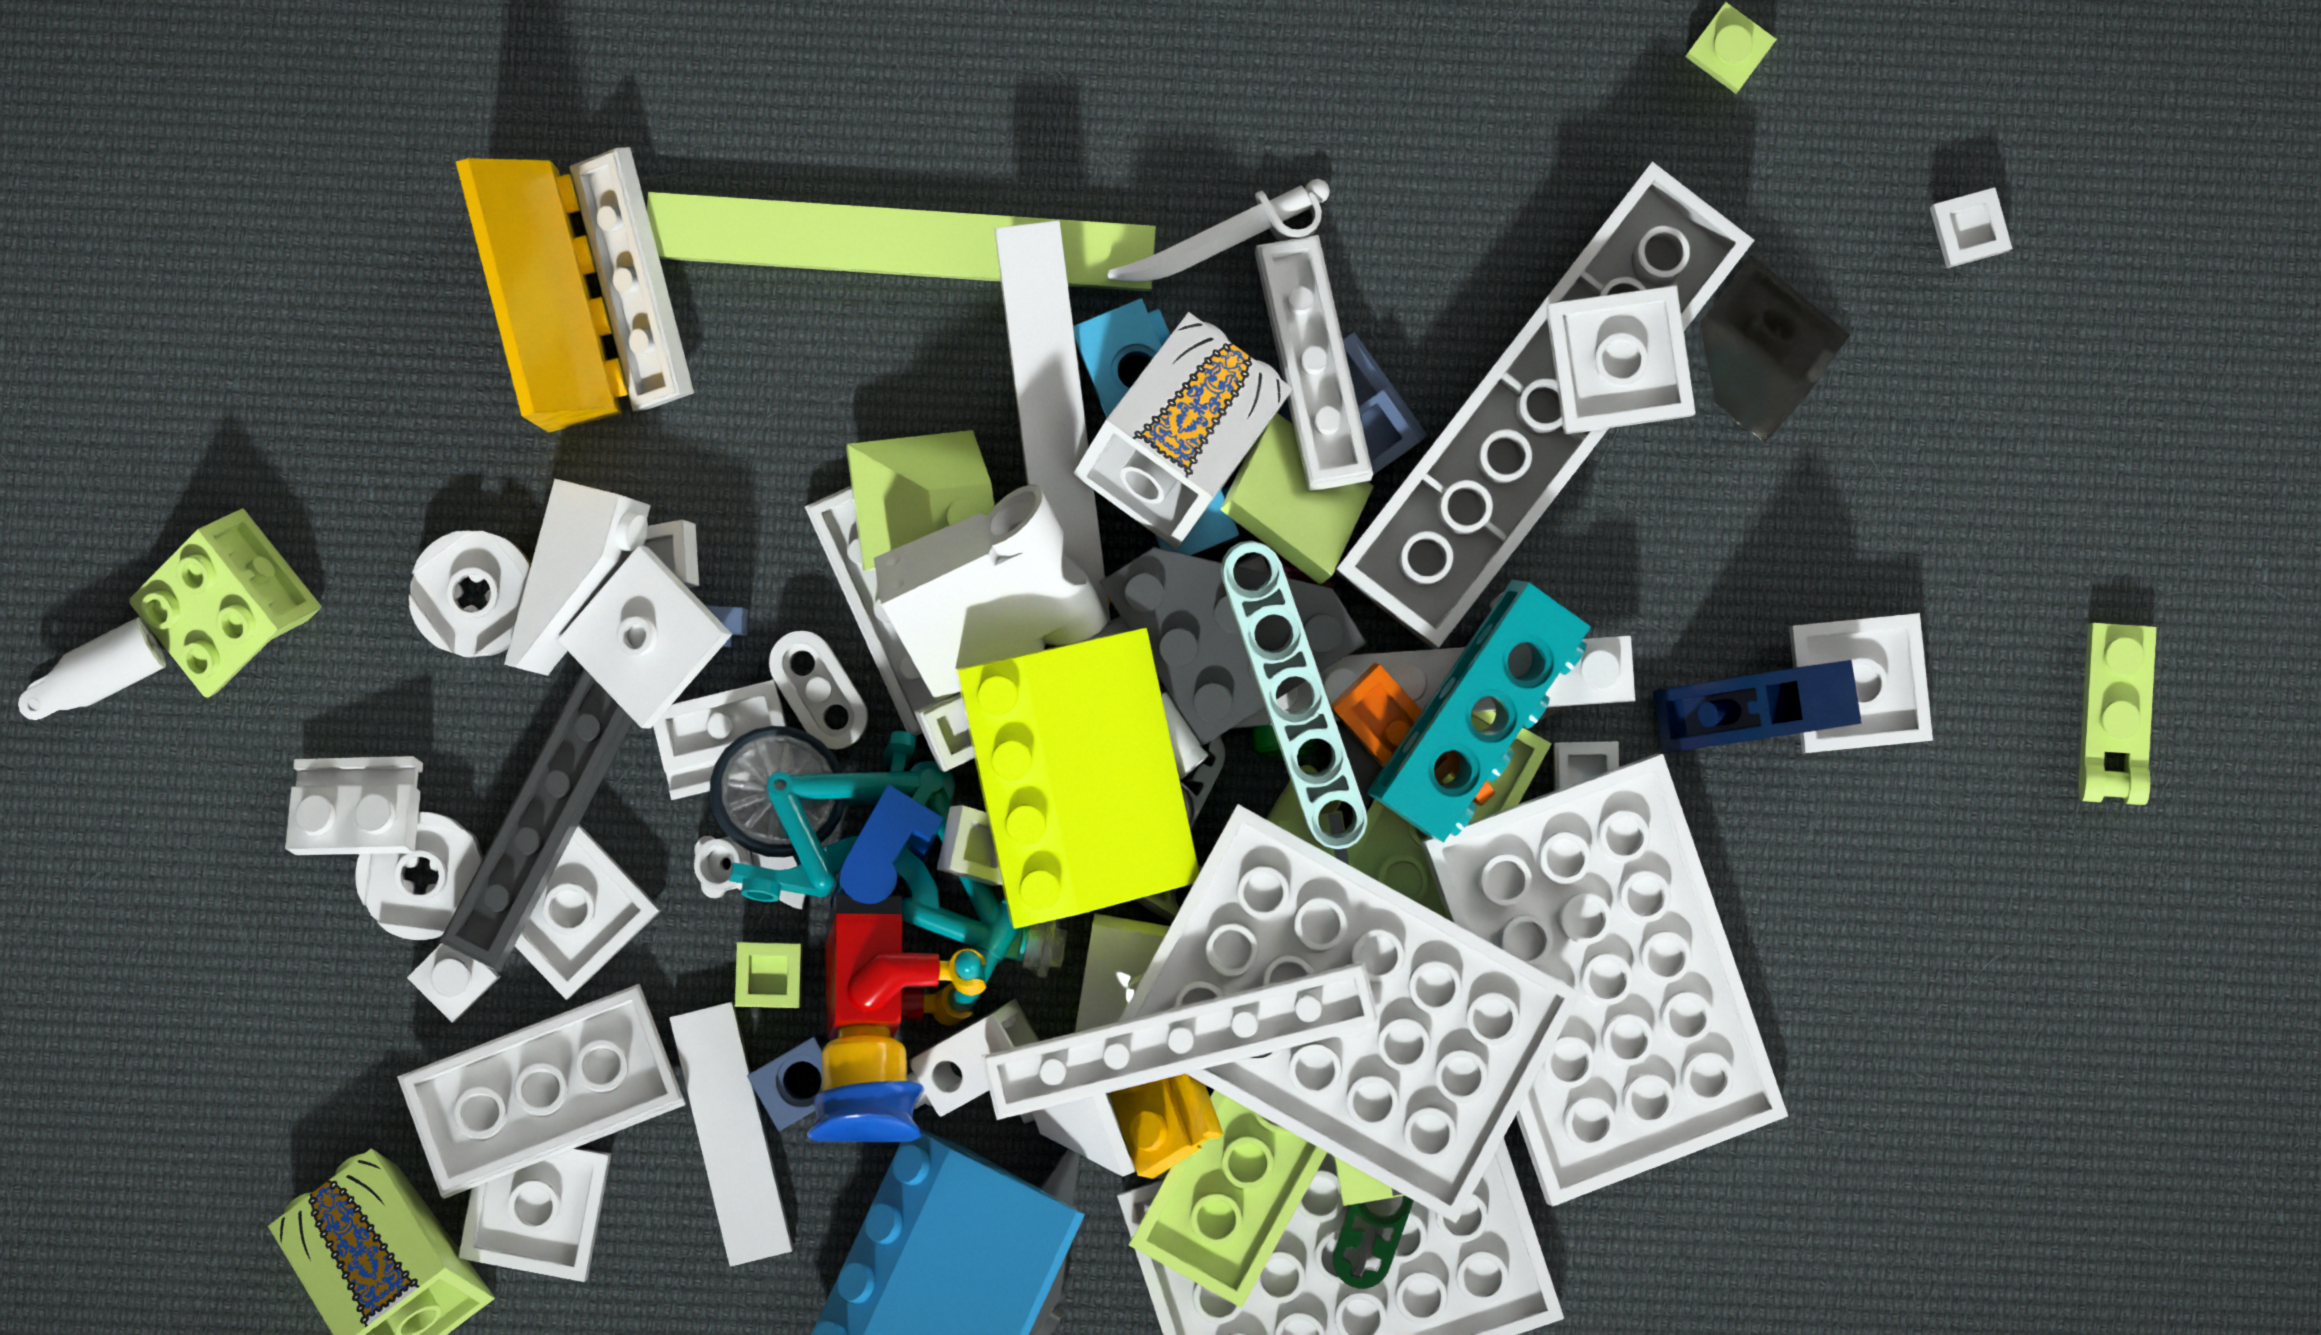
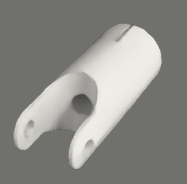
[18,617,166,720]

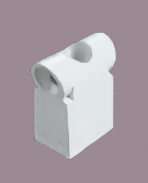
[874,485,1108,703]

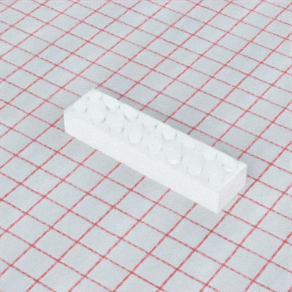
[1334,162,1754,649]

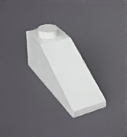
[504,479,651,676]

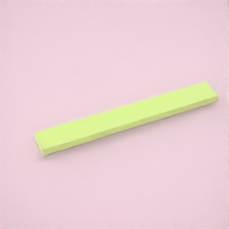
[647,192,1156,292]

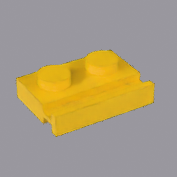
[1108,1074,1224,1179]

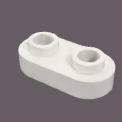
[769,631,869,749]

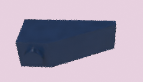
[1653,660,1862,754]

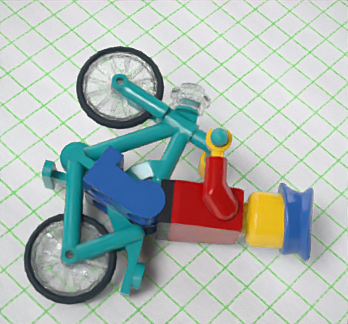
[710,726,1067,1142]

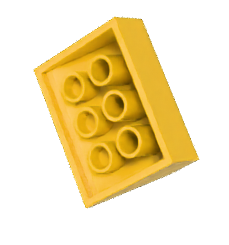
[456,158,628,433]

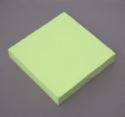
[1220,413,1374,585]

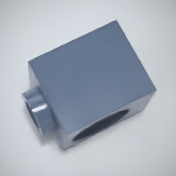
[747,1034,825,1131]

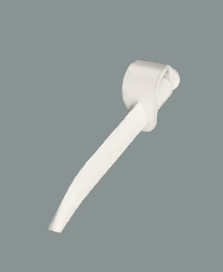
[1107,179,1330,282]

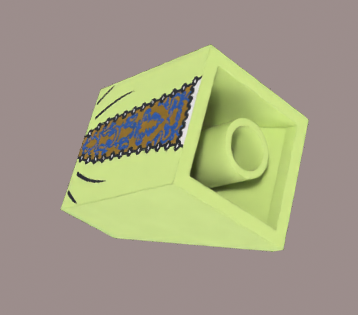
[268,1148,495,1335]

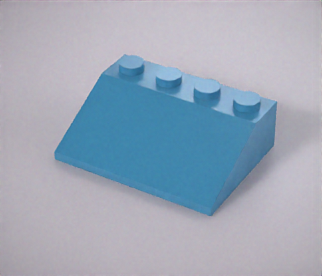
[811,1129,1085,1335]

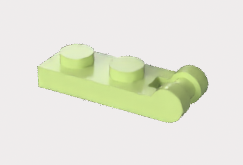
[2078,623,2157,805]

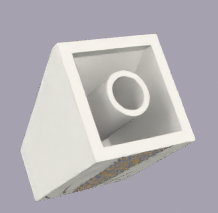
[1073,312,1294,550]

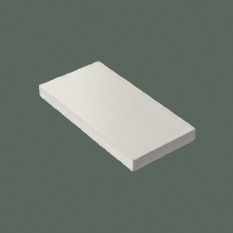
[397,984,686,1199]

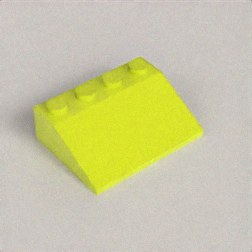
[955,628,1200,929]

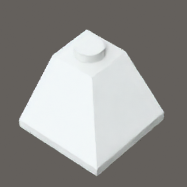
[1020,1093,1135,1177]

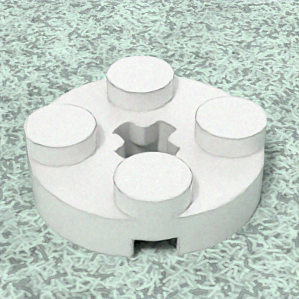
[409,530,531,658]
[355,812,484,940]

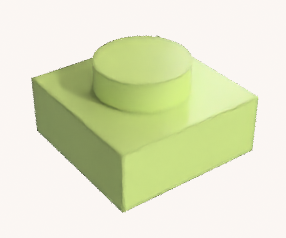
[1685,2,1777,94]
[735,942,803,1008]

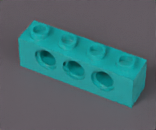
[1366,579,1591,843]

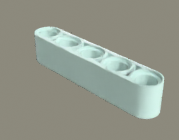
[1221,541,1367,849]

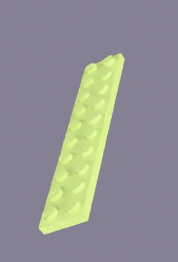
[1129,711,1552,1308]

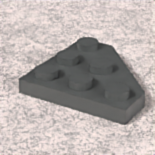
[1099,547,1366,746]

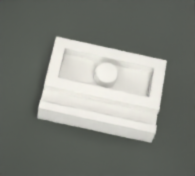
[653,680,798,800]
[285,756,423,855]

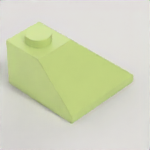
[846,430,995,571]

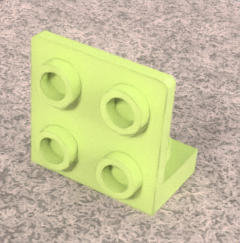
[130,508,322,697]

